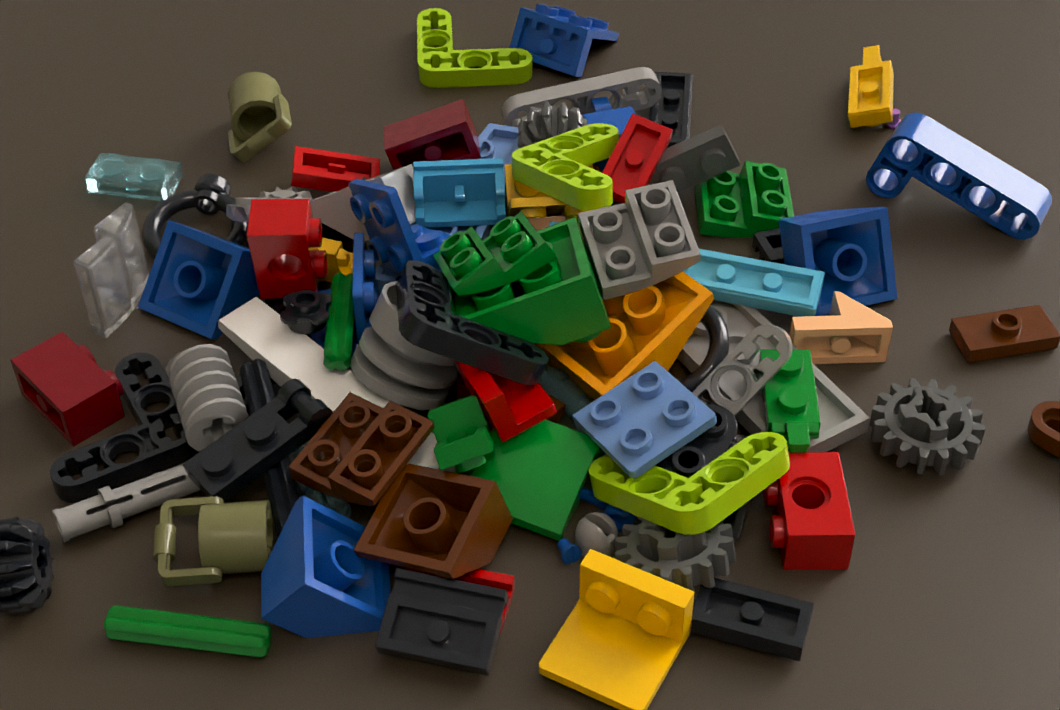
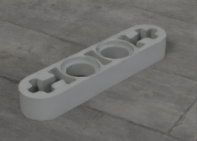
[501,67,662,127]

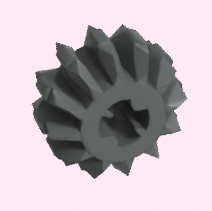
[518,100,588,148]

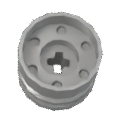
[350,281,458,410]

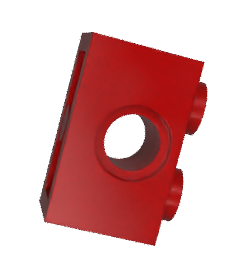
[247,199,328,299]
[763,452,855,570]

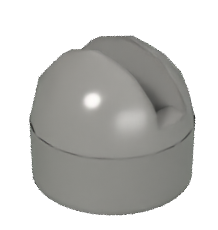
[575,512,618,557]

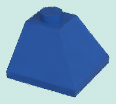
[779,207,898,316]
[137,220,259,340]
[261,496,391,638]

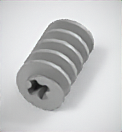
[165,344,249,452]

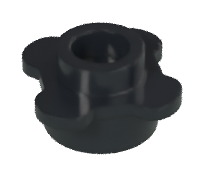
[280,290,332,334]

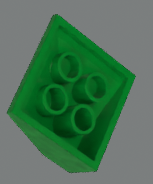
[441,217,611,345]

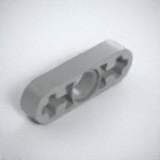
[692,325,793,428]

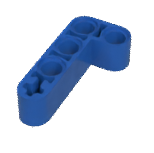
[866,113,1052,239]

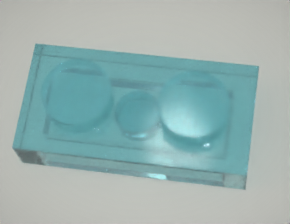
[84,153,183,201]

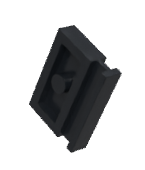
[375,568,508,676]

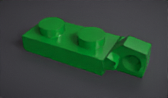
[759,349,821,453]

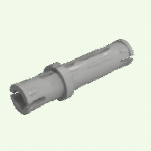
[52,464,200,542]

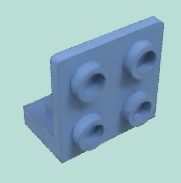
[572,361,717,478]

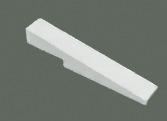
[218,297,456,473]

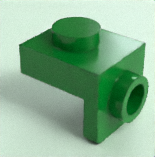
[427,395,494,473]

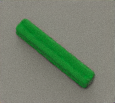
[323,272,355,371]
[104,605,272,657]

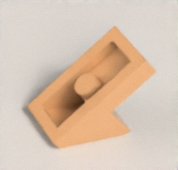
[790,291,893,364]

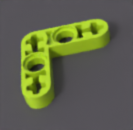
[417,8,533,88]
[512,123,619,211]
[588,432,790,535]

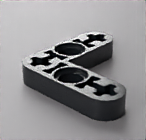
[396,260,549,385]
[50,353,197,503]

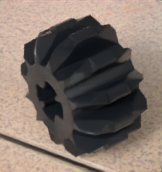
[0,517,54,614]

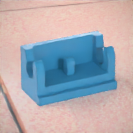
[413,158,506,228]

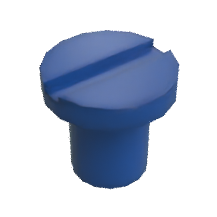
[557,538,581,564]

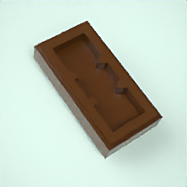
[949,304,1060,363]

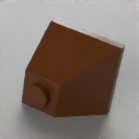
[354,463,513,579]

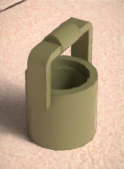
[228,72,292,162]
[153,496,274,586]

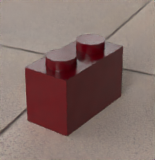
[384,99,481,170]
[10,331,125,447]

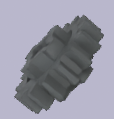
[869,378,985,475]
[615,516,736,594]

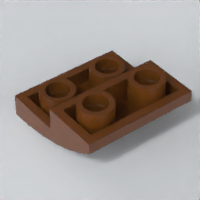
[288,392,435,506]

